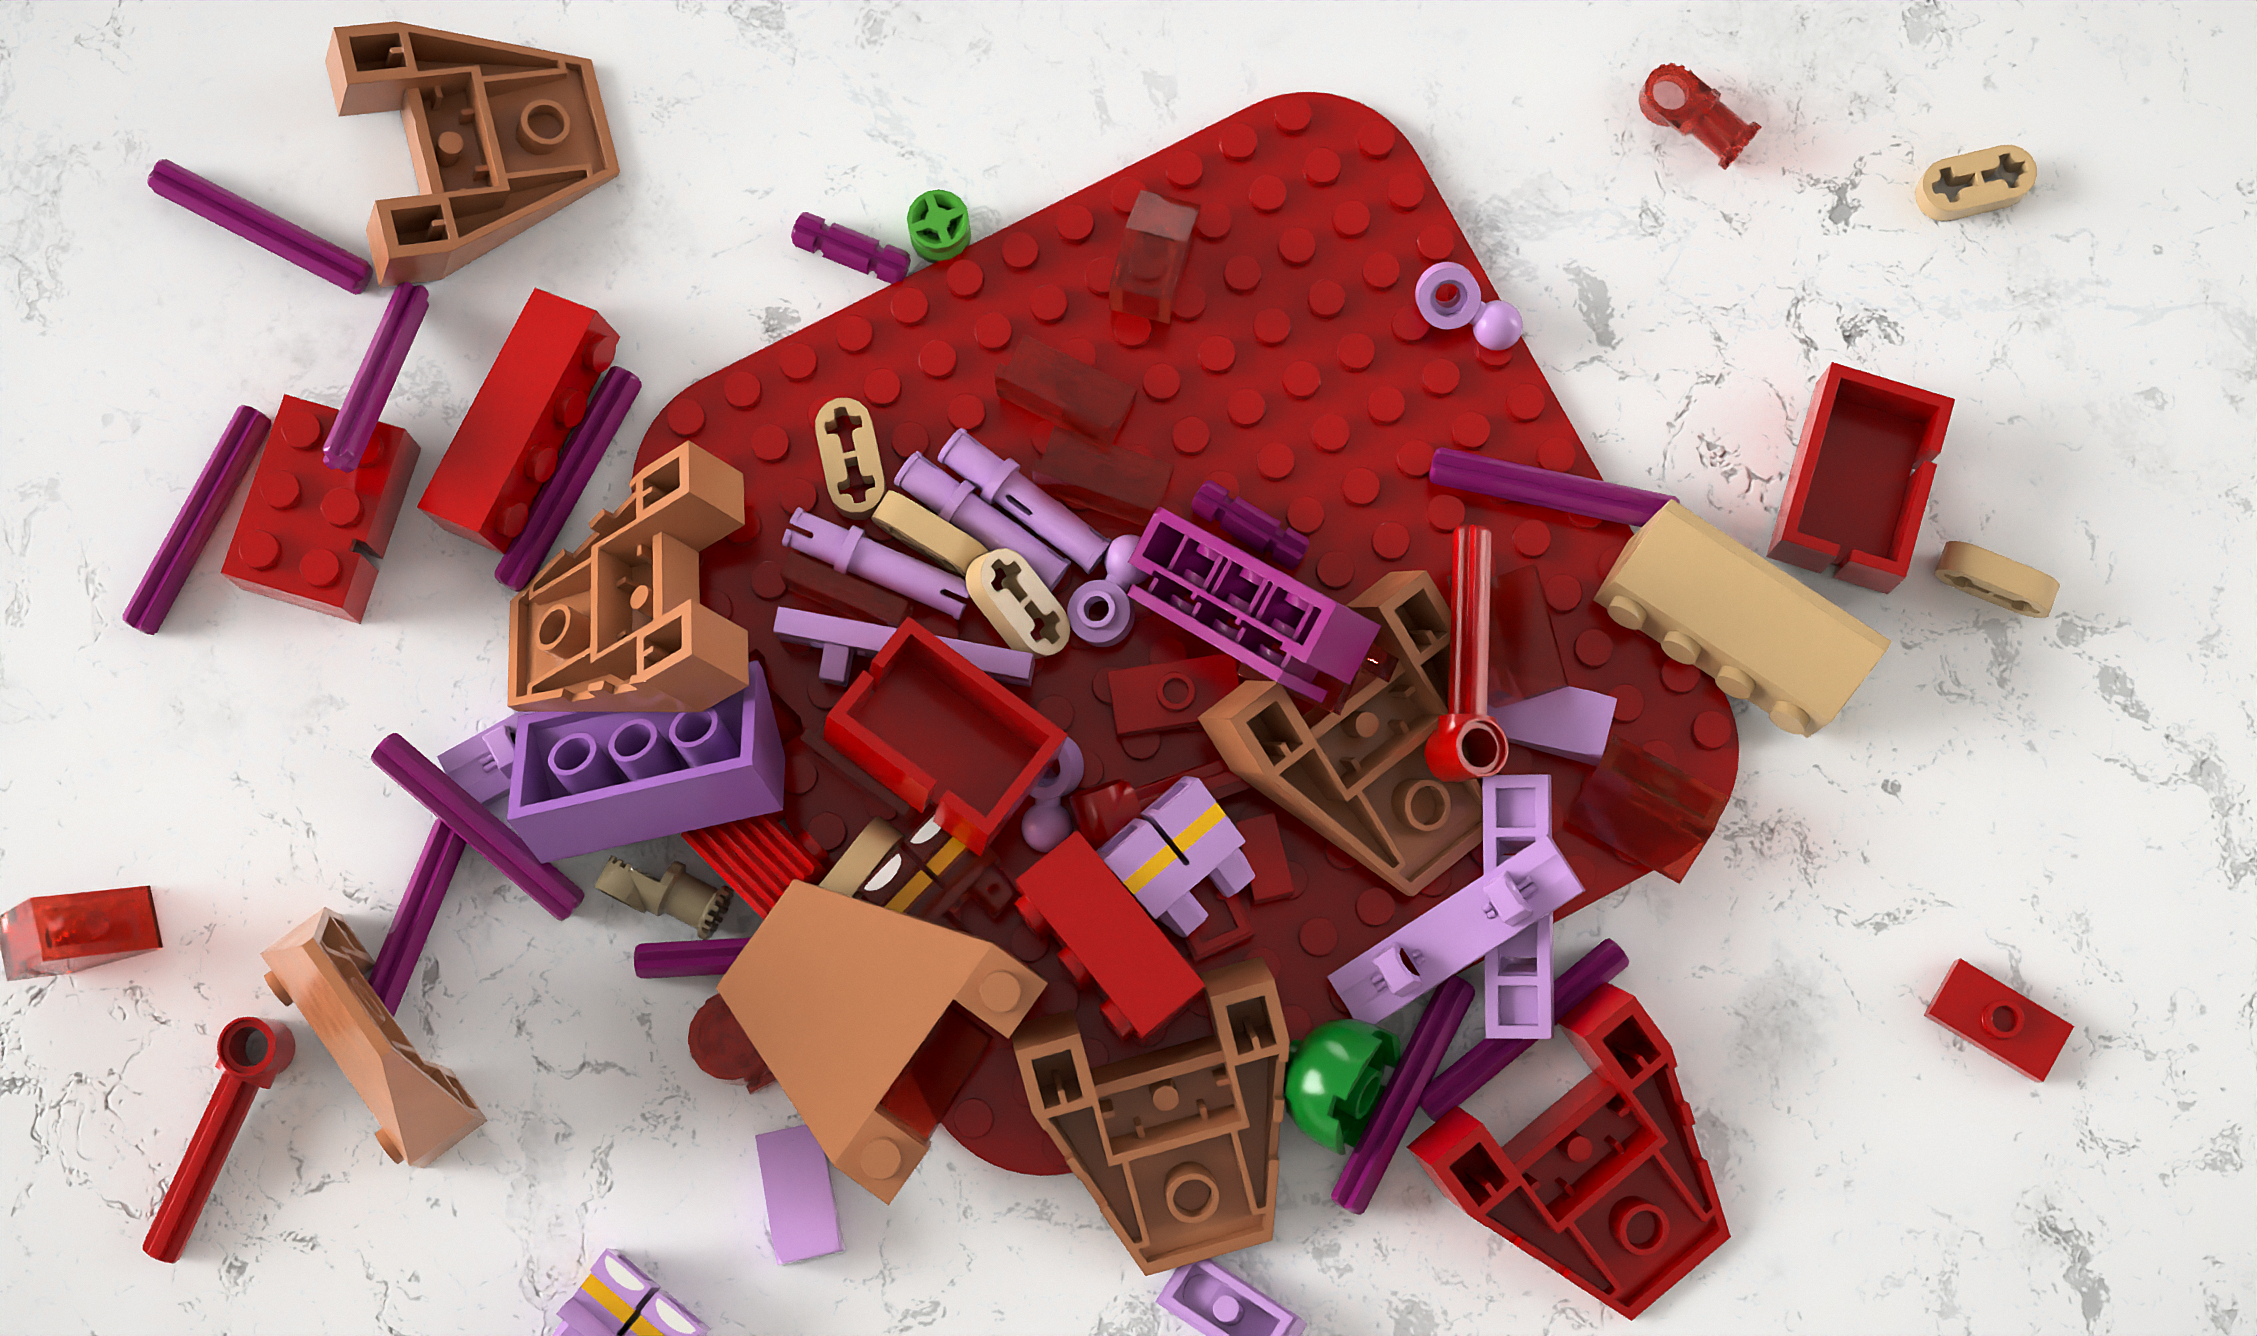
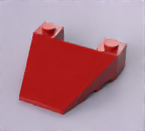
[1406,981,1731,1321]

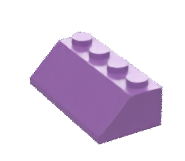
[507,661,785,864]

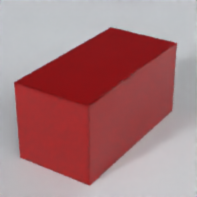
[1234,812,1294,905]

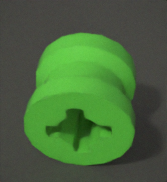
[907,189,971,263]

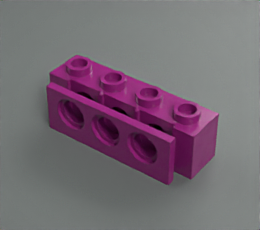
[1127,506,1381,703]

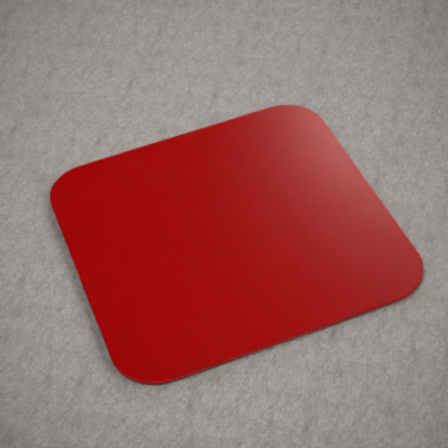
[632,92,1739,1176]

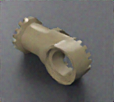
[594,855,734,940]

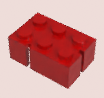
[1766,362,1955,594]
[220,394,422,624]
[823,616,1068,857]
[1014,830,1206,1047]

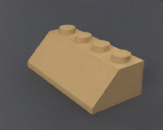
[1593,499,1892,738]

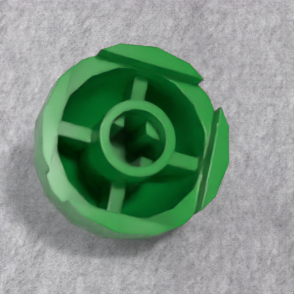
[1283,1019,1401,1155]

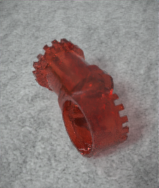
[1639,62,1762,170]

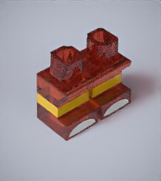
[857,808,1018,934]

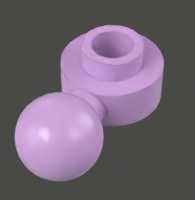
[1415,262,1523,351]
[1067,535,1150,647]
[1021,736,1084,853]

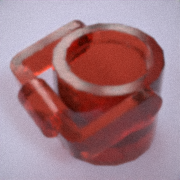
[688,993,778,1095]

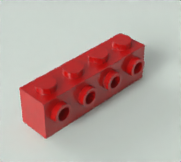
[417,288,620,555]

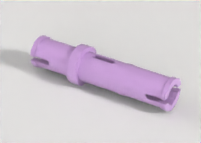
[937,428,1112,574]
[894,451,1071,592]
[782,507,970,620]

